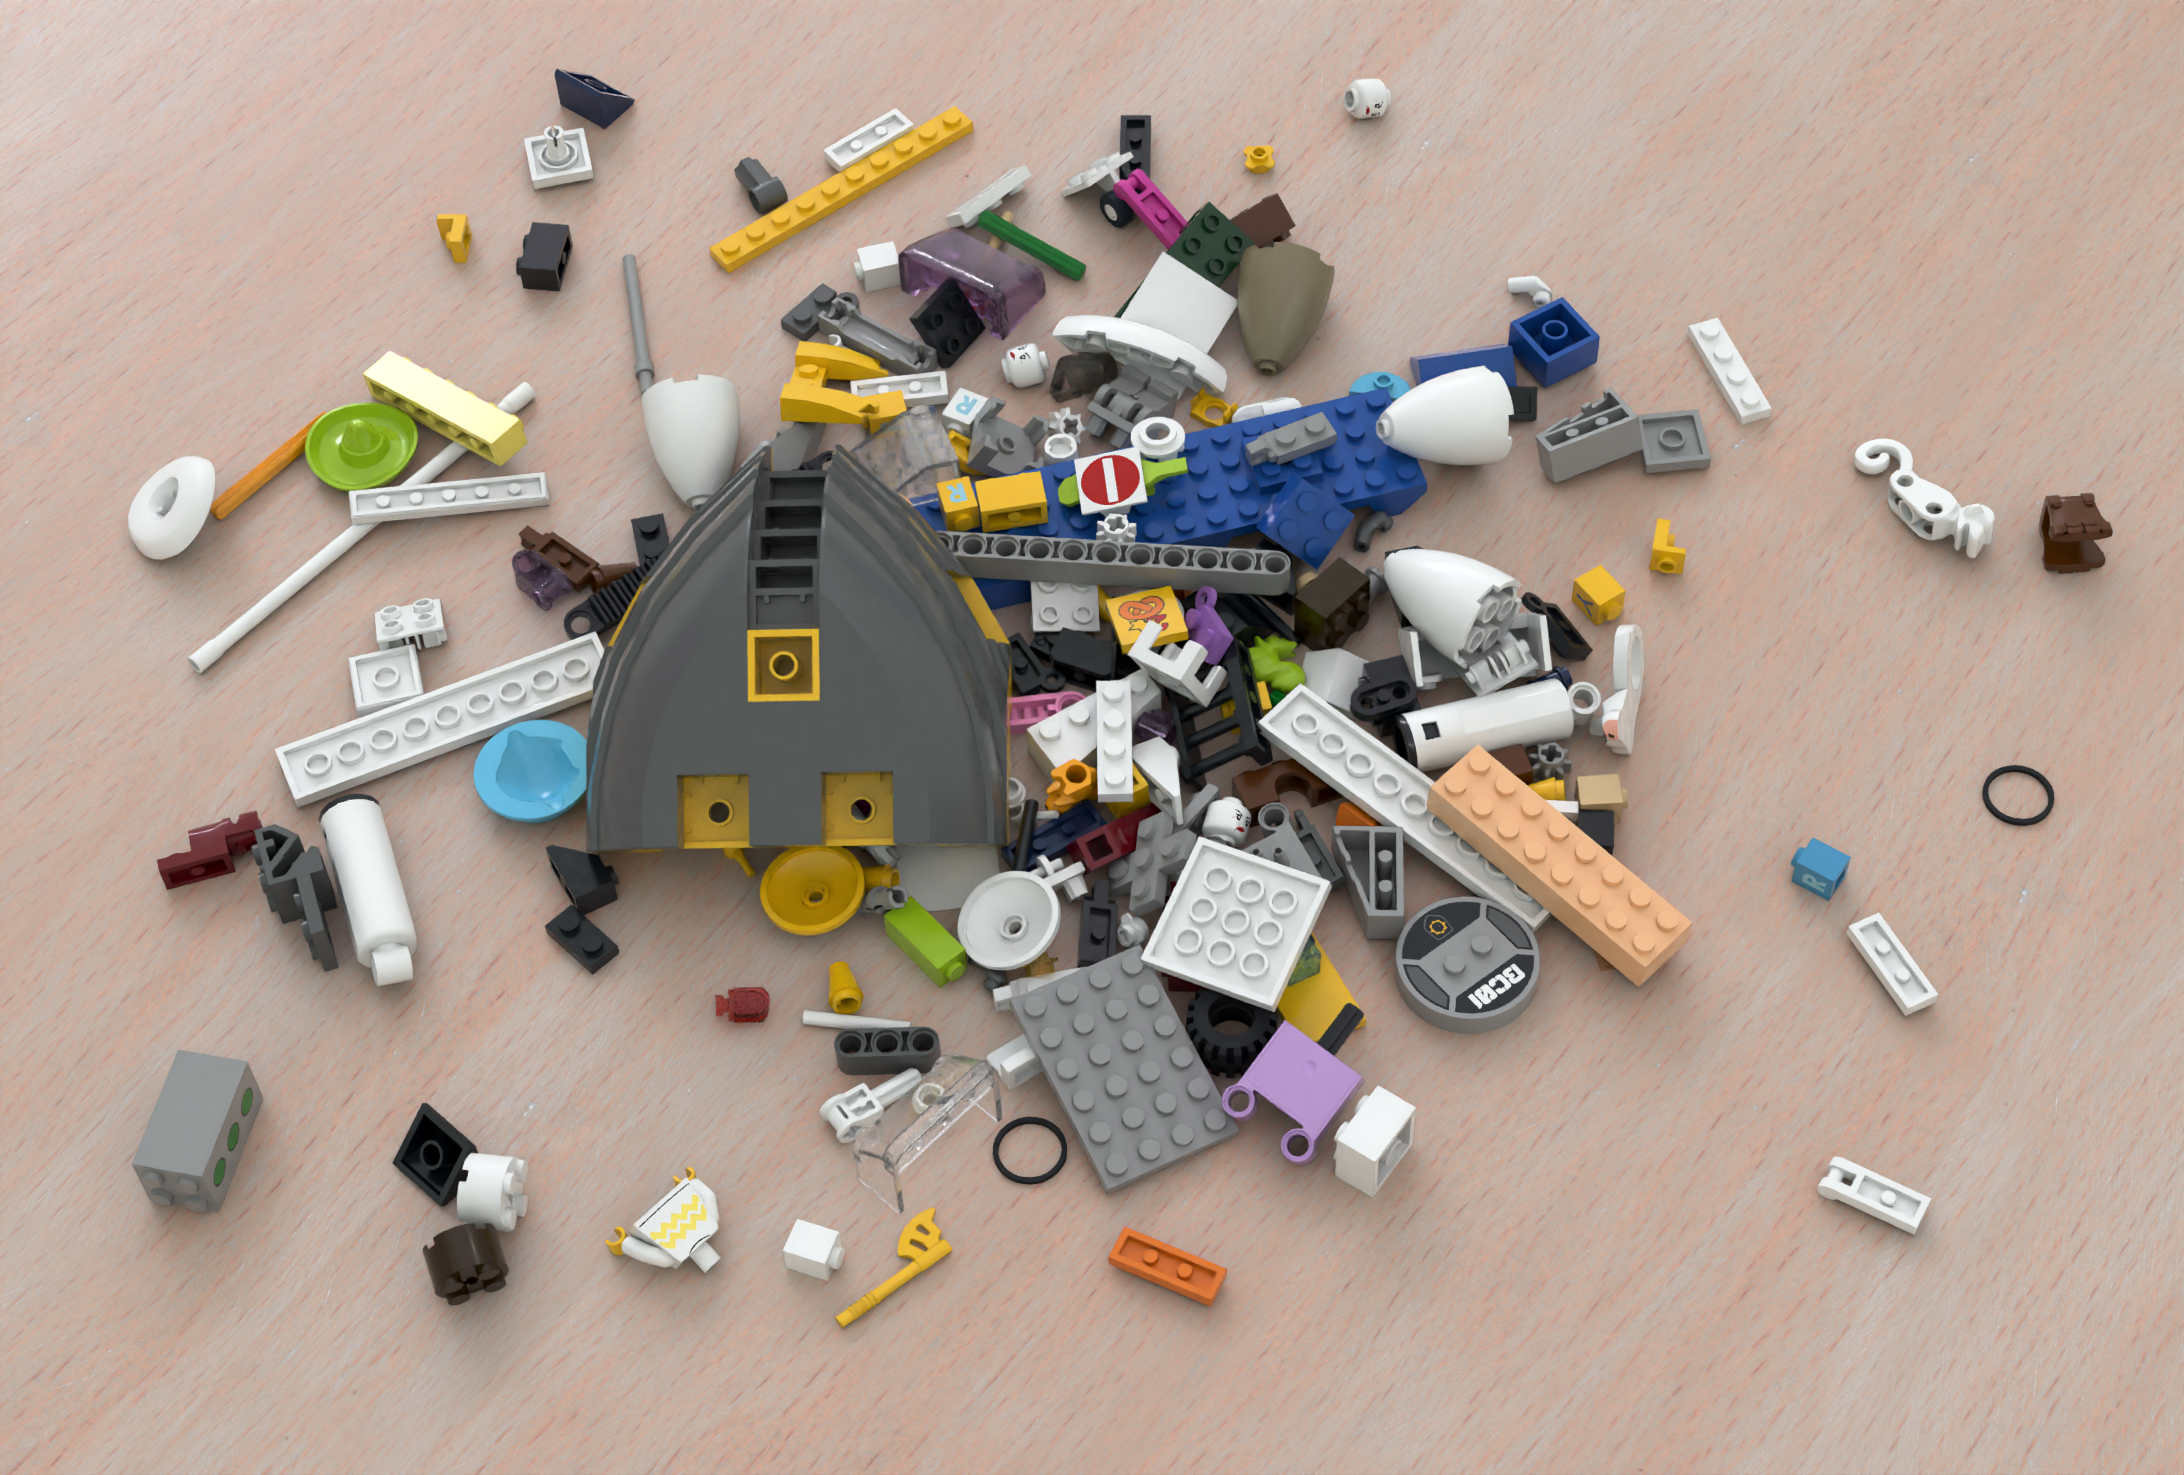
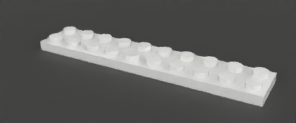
[275,631,604,808]
[1258,683,1552,933]

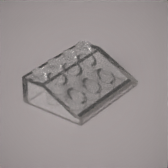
[849,405,962,506]

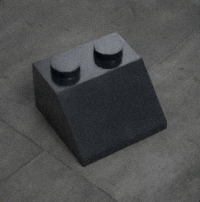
[1180,591,1274,660]

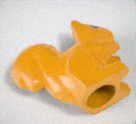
[1045,759,1098,815]

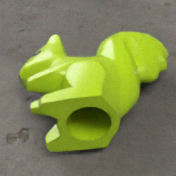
[1239,635,1306,693]

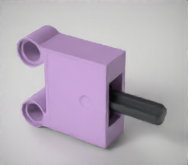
[1222,1003,1365,1165]

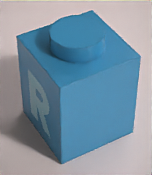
[1791,837,1851,901]

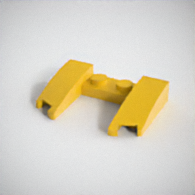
[780,341,889,424]

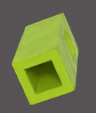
[884,896,968,988]

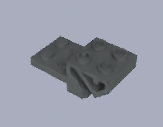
[251,824,339,972]

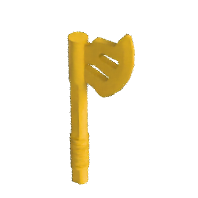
[835,1207,952,1328]

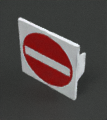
[1074,446,1148,517]

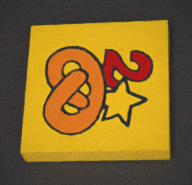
[1105,586,1189,654]

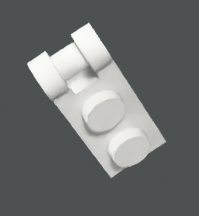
[1817,1157,1931,1235]

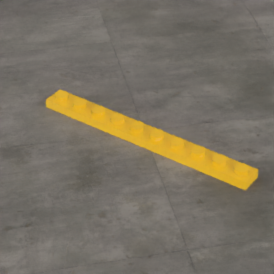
[709,106,974,273]

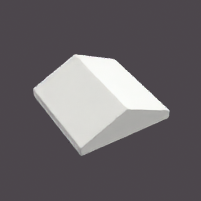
[1302,648,1369,721]

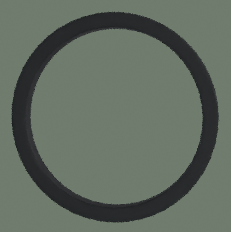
[1982,765,2054,826]
[993,1117,1067,1185]

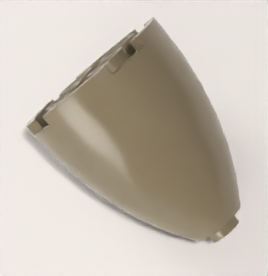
[1237,242,1335,376]

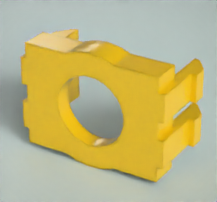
[1190,387,1239,428]

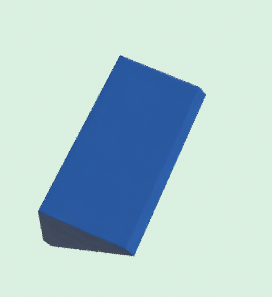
[1410,344,1517,386]

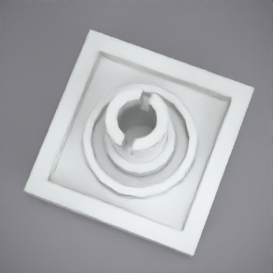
[524,125,594,189]

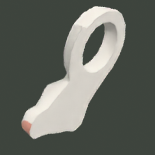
[1589,624,1644,755]

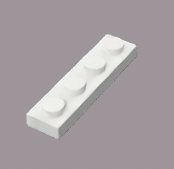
[1687,318,1772,425]
[1096,680,1133,802]

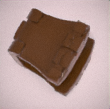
[2039,493,2113,573]

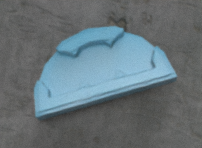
[1349,372,1411,402]

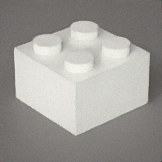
[1333,1086,1416,1198]

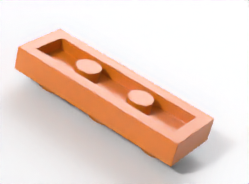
[1108,1226,1227,1307]

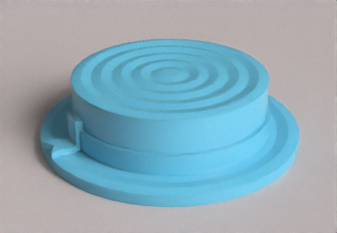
[474,720,587,823]

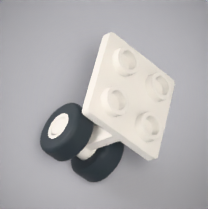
[1061,151,1142,228]

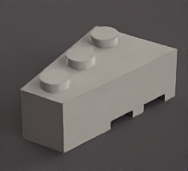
[1536,387,1643,483]
[1331,826,1404,939]

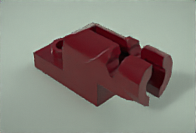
[157,810,263,890]

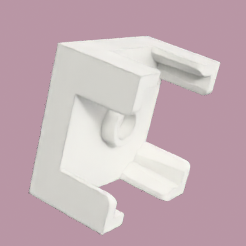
[1128,620,1228,708]

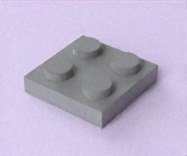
[1637,409,1711,473]

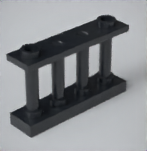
[1164,635,1273,792]

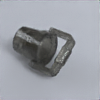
[1050,352,1118,403]

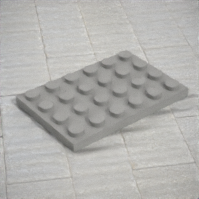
[1009,944,1239,1194]

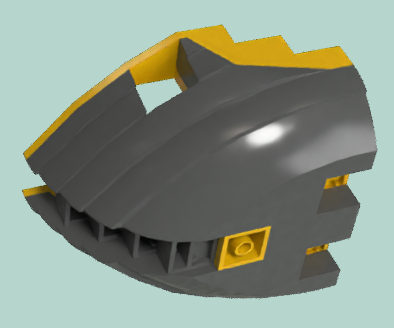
[586,445,1012,854]

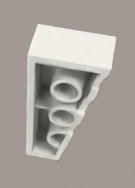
[1026,669,1162,783]

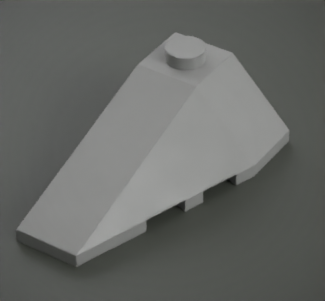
[740,421,826,471]

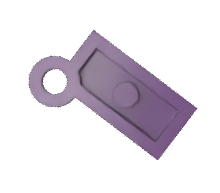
[1184,586,1234,665]

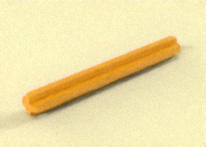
[210,412,327,520]

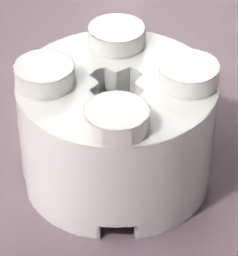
[457,1153,528,1232]

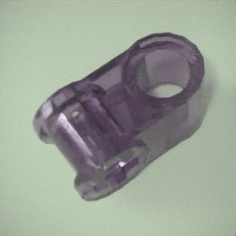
[511,549,573,611]

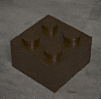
[1294,557,1370,651]

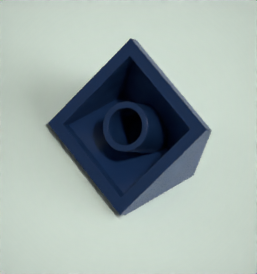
[554,69,635,129]

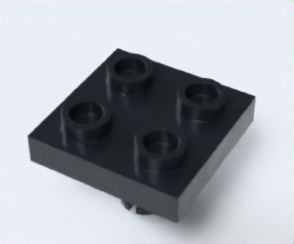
[909,278,986,368]

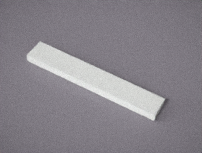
[349,472,549,525]

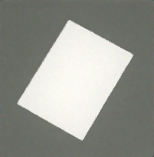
[1106,252,1238,400]
[895,845,1000,912]

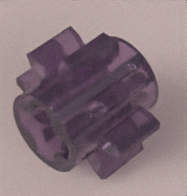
[1134,708,1176,745]

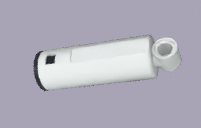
[1391,678,1601,773]
[319,794,417,987]

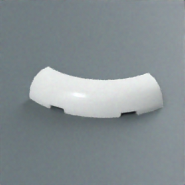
[1052,315,1227,394]

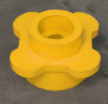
[1244,145,1275,174]

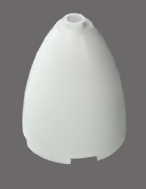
[1376,366,1514,465]
[642,374,740,511]
[1383,549,1522,670]

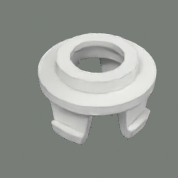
[1131,417,1185,463]

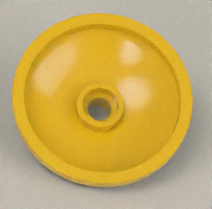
[760,846,866,935]

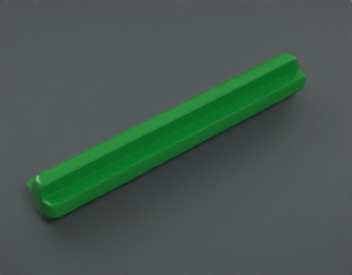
[978,210,1087,281]

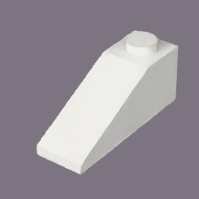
[1132,736,1183,826]

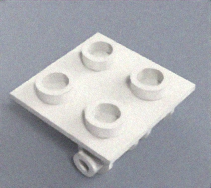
[1030,581,1100,632]
[374,598,448,651]
[1451,632,1539,696]

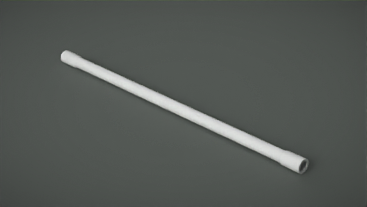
[187,382,536,673]

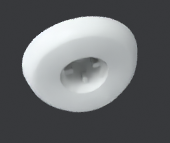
[128,456,215,560]

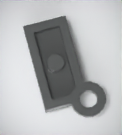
[781,283,859,342]

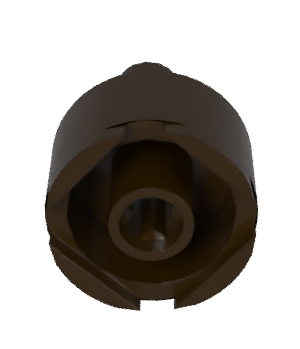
[422,1223,509,1305]

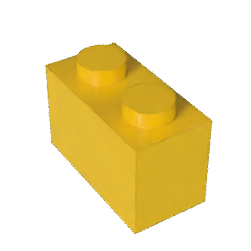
[975,471,1048,533]

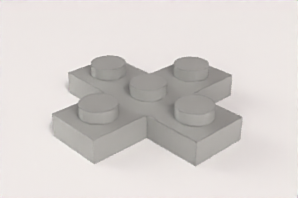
[1108,811,1197,917]

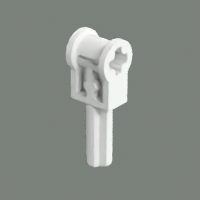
[819,1068,924,1143]

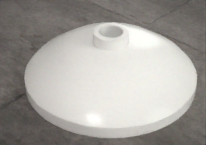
[958,871,1061,970]

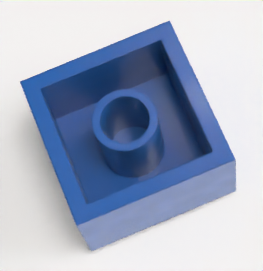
[1508,297,1600,388]
[1256,473,1355,570]

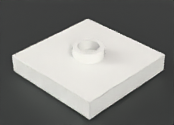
[348,644,424,717]

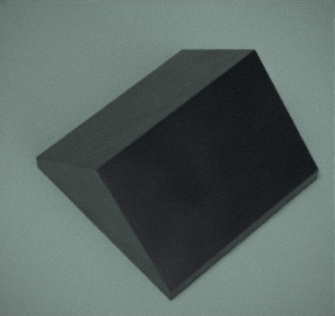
[393,1103,478,1207]

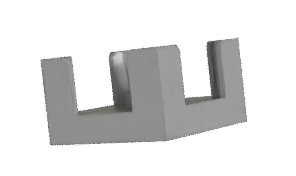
[967,396,1049,478]

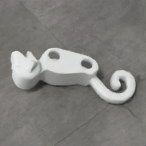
[1854,439,1995,558]

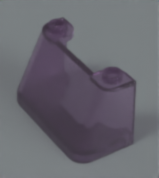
[898,227,1046,341]

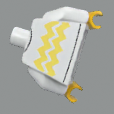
[605,1167,721,1273]

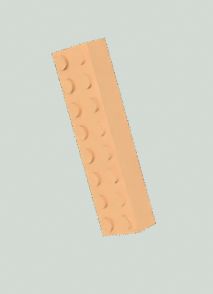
[1426,744,1693,987]

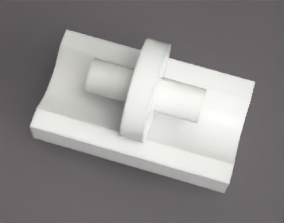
[1030,855,1088,903]

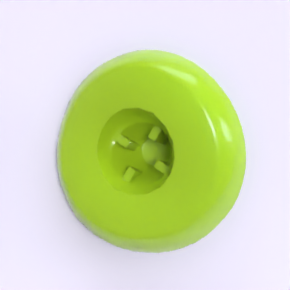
[305,403,418,493]

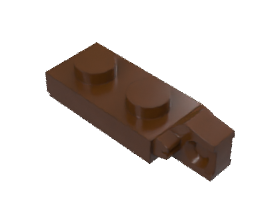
[519,525,600,592]

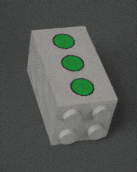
[132,1050,263,1212]

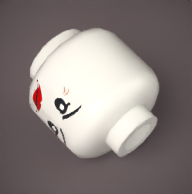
[1344,78,1391,119]
[1001,343,1050,388]
[1202,797,1251,848]

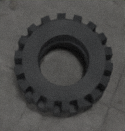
[1186,988,1277,1078]

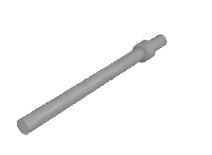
[623,254,655,396]

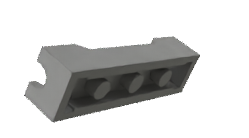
[817,297,938,376]

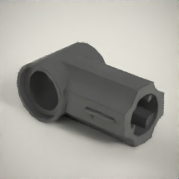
[734,157,788,214]

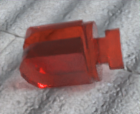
[715,987,770,1023]

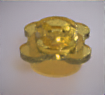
[1019,952,1058,978]

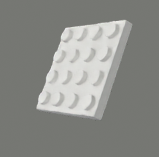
[1140,836,1332,1012]

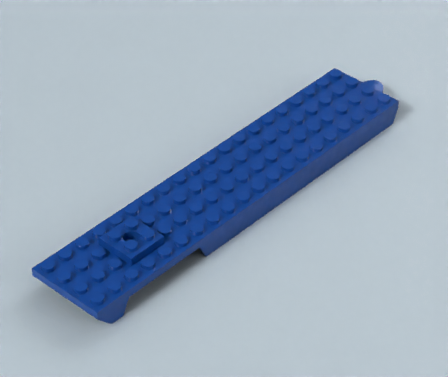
[908,388,1427,610]

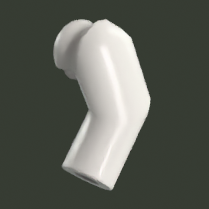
[1508,276,1552,308]

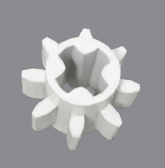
[1048,407,1086,444]
[1096,513,1137,542]

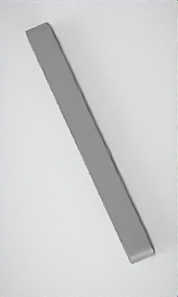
[935,531,1290,595]

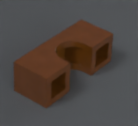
[1232,758,1344,828]

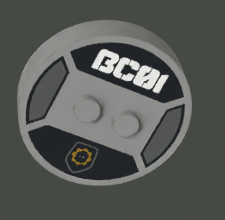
[1395,896,1540,1034]

